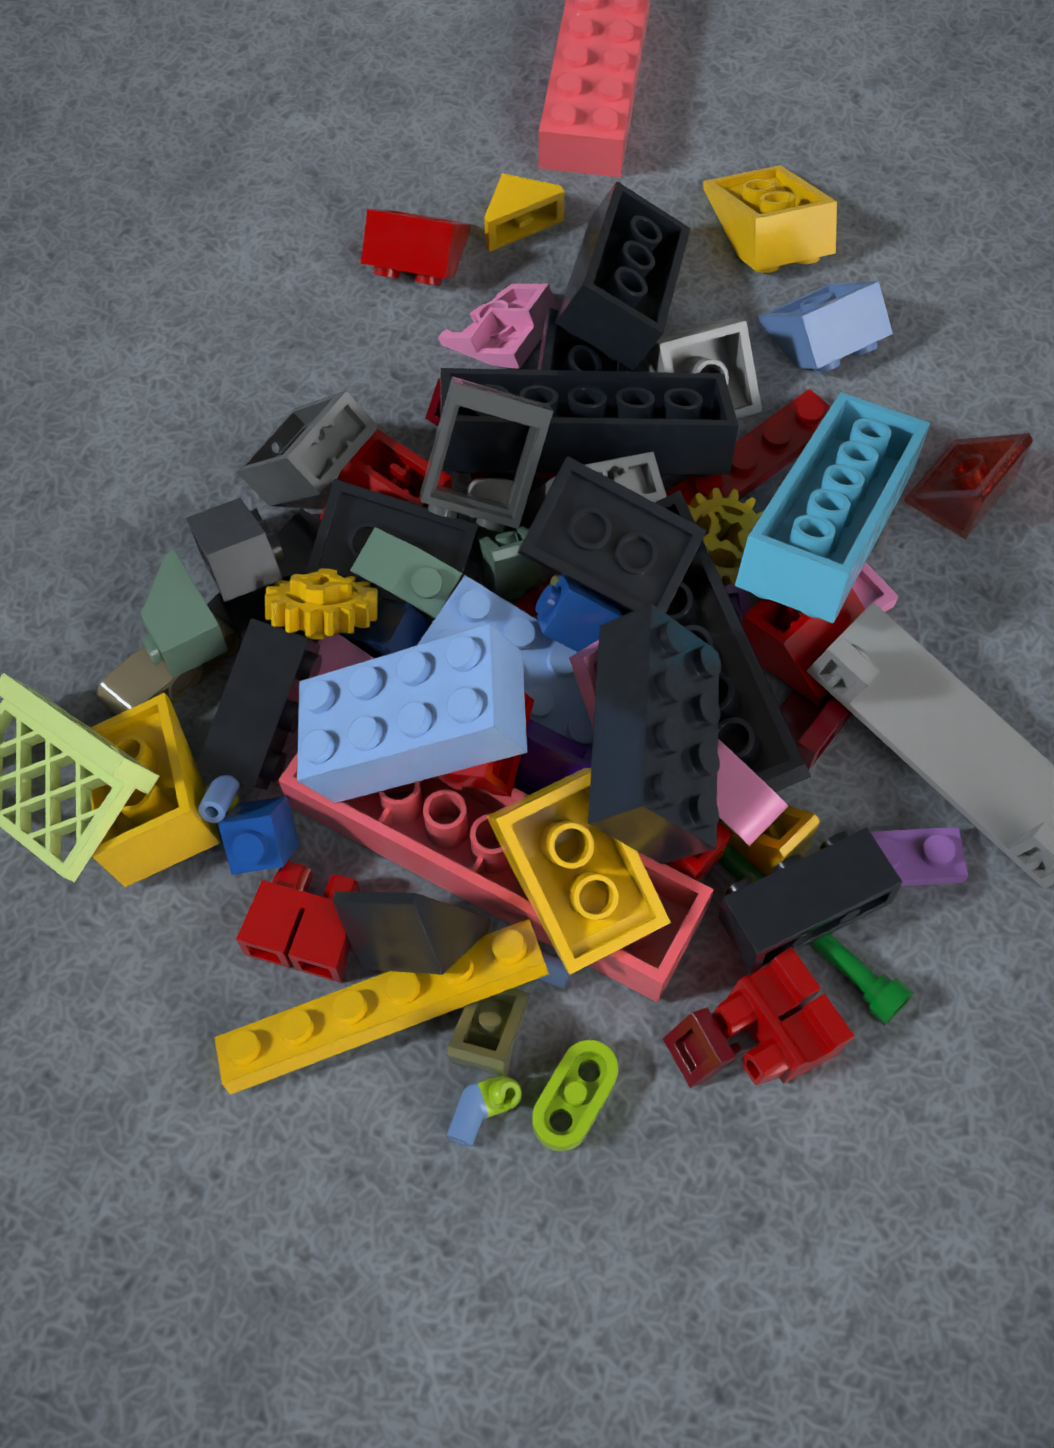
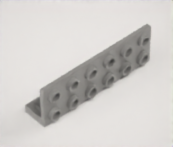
[807,603,1054,889]

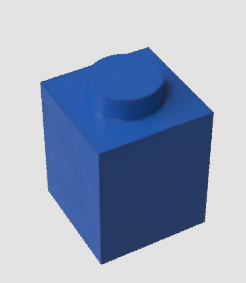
[536,576,622,652]
[218,796,300,875]

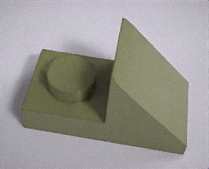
[447,988,530,1077]

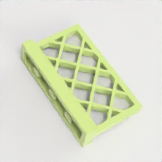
[0,673,160,882]

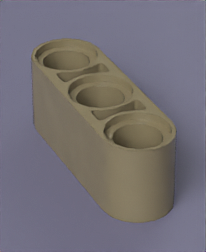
[97,605,241,716]

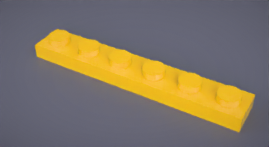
[214,919,549,1095]

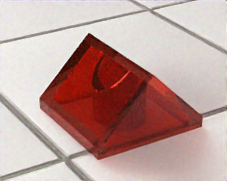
[904,433,1033,540]

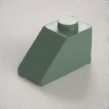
[473,522,543,600]
[350,527,463,620]
[140,550,228,678]

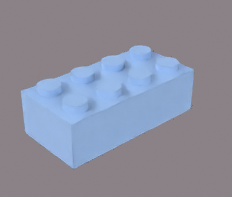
[418,575,594,750]
[297,624,527,803]

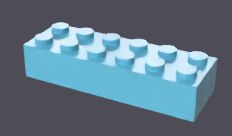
[735,392,931,623]

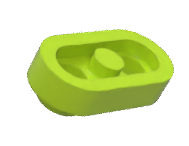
[532,1040,618,1152]

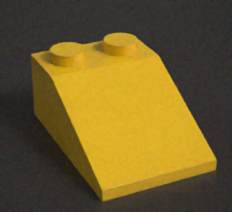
[703,165,837,273]
[90,693,221,887]
[487,768,671,974]

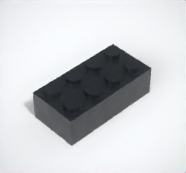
[555,181,691,370]
[588,604,721,864]

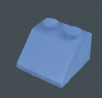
[758,281,893,373]

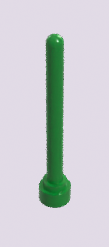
[717,843,914,1026]

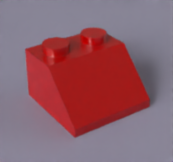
[361,209,471,286]

